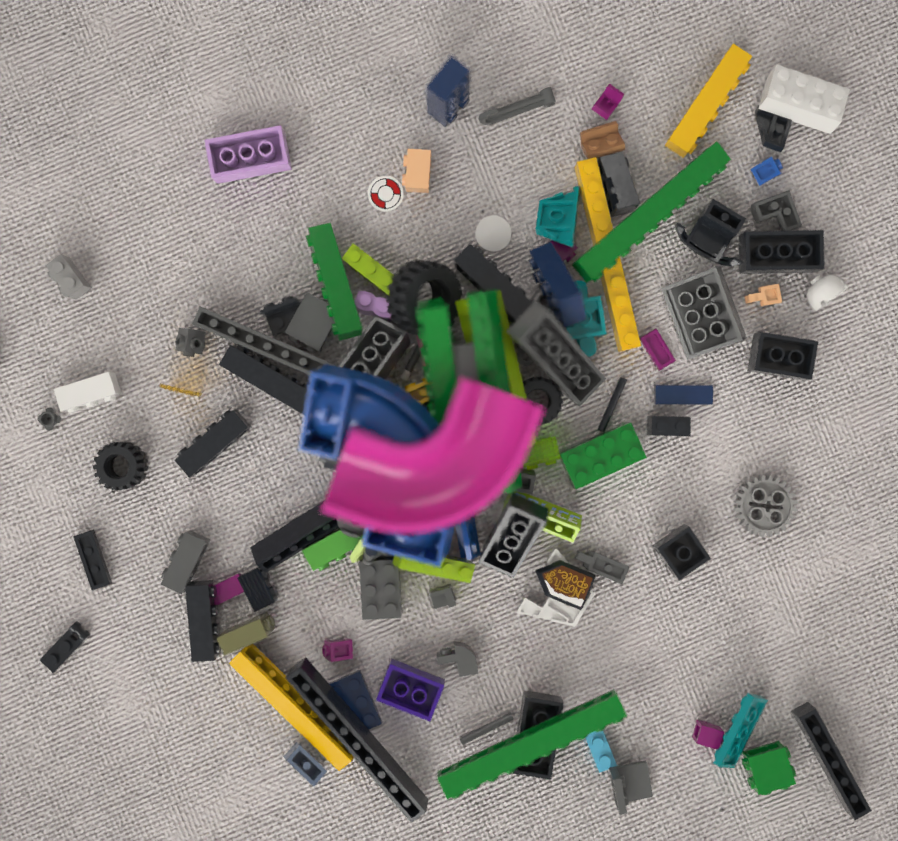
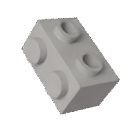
[45,254,92,300]

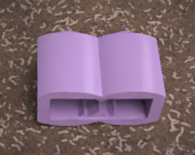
[355,291,392,322]

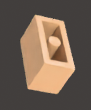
[402,149,431,193]

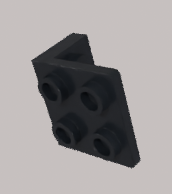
[260,296,302,336]

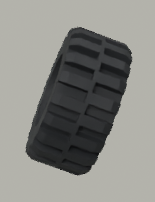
[386,260,463,335]

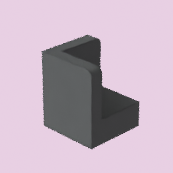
[428,584,456,609]

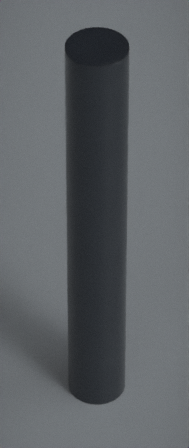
[597,377,627,432]

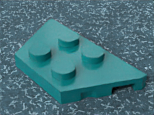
[535,186,580,246]

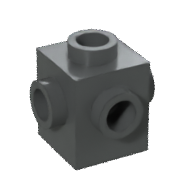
[175,328,206,357]

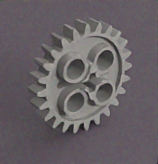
[733,474,798,537]

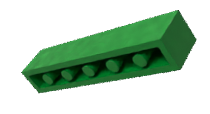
[305,223,362,341]

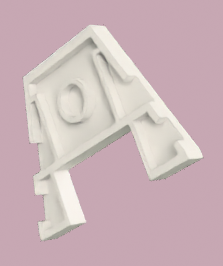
[516,548,595,627]

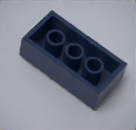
[426,55,471,127]
[528,242,586,328]

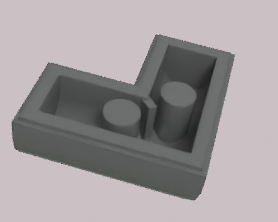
[751,190,802,231]

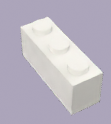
[53,372,122,414]

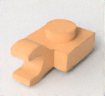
[744,284,782,307]

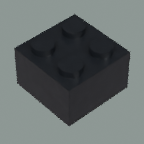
[652,524,711,581]

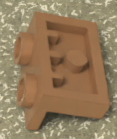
[580,121,625,159]

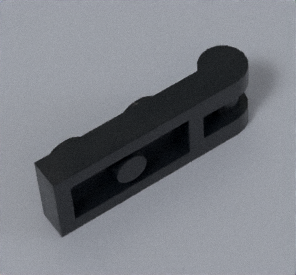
[40,621,91,673]

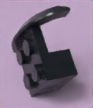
[675,199,746,266]

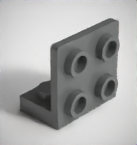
[609,761,653,815]

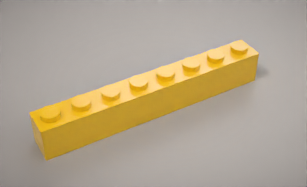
[229,644,354,771]

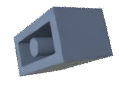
[283,742,327,787]

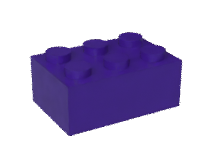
[376,659,445,721]

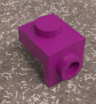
[592,84,624,120]

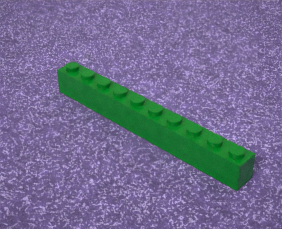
[572,141,731,283]
[467,290,522,493]
[437,689,627,800]

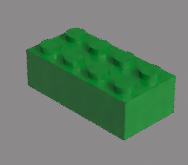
[558,422,647,490]

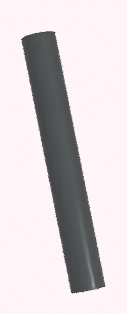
[460,712,514,745]

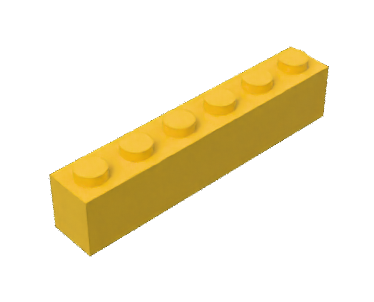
[665,43,752,158]

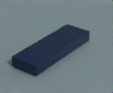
[654,385,713,405]

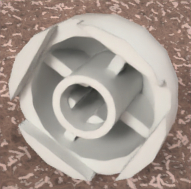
[807,275,849,312]

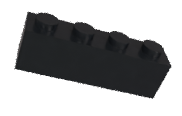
[174,410,252,478]
[185,580,221,662]

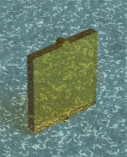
[159,384,202,396]

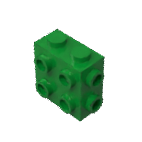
[742,741,796,795]

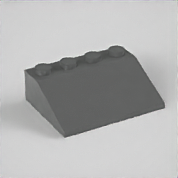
[661,266,747,360]

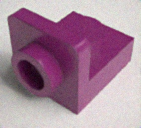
[322,639,353,662]

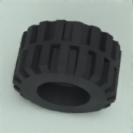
[523,377,563,425]
[93,442,148,491]

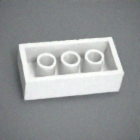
[758,64,850,134]

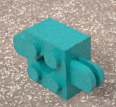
[563,280,607,357]

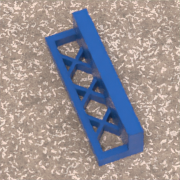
[455,514,481,560]

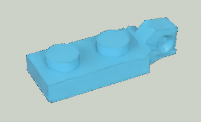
[586,730,617,773]

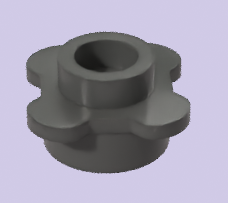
[38,408,61,430]

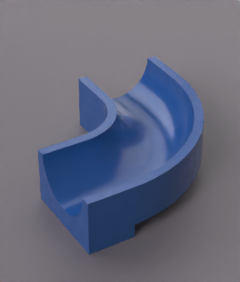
[299,364,455,567]

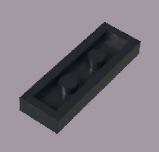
[73,529,112,591]

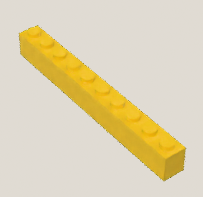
[574,157,641,352]

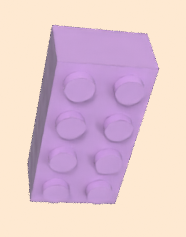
[204,125,292,184]

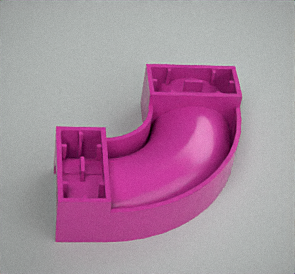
[322,375,544,533]

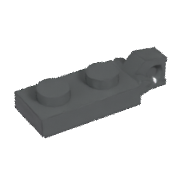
[575,550,630,584]

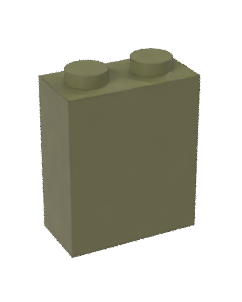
[217,611,275,656]

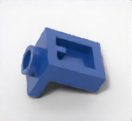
[750,157,783,186]

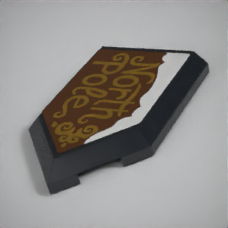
[535,560,596,610]

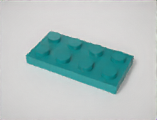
[713,693,768,768]

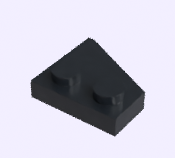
[755,105,792,153]

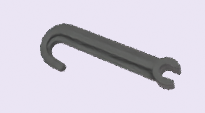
[478,87,556,125]

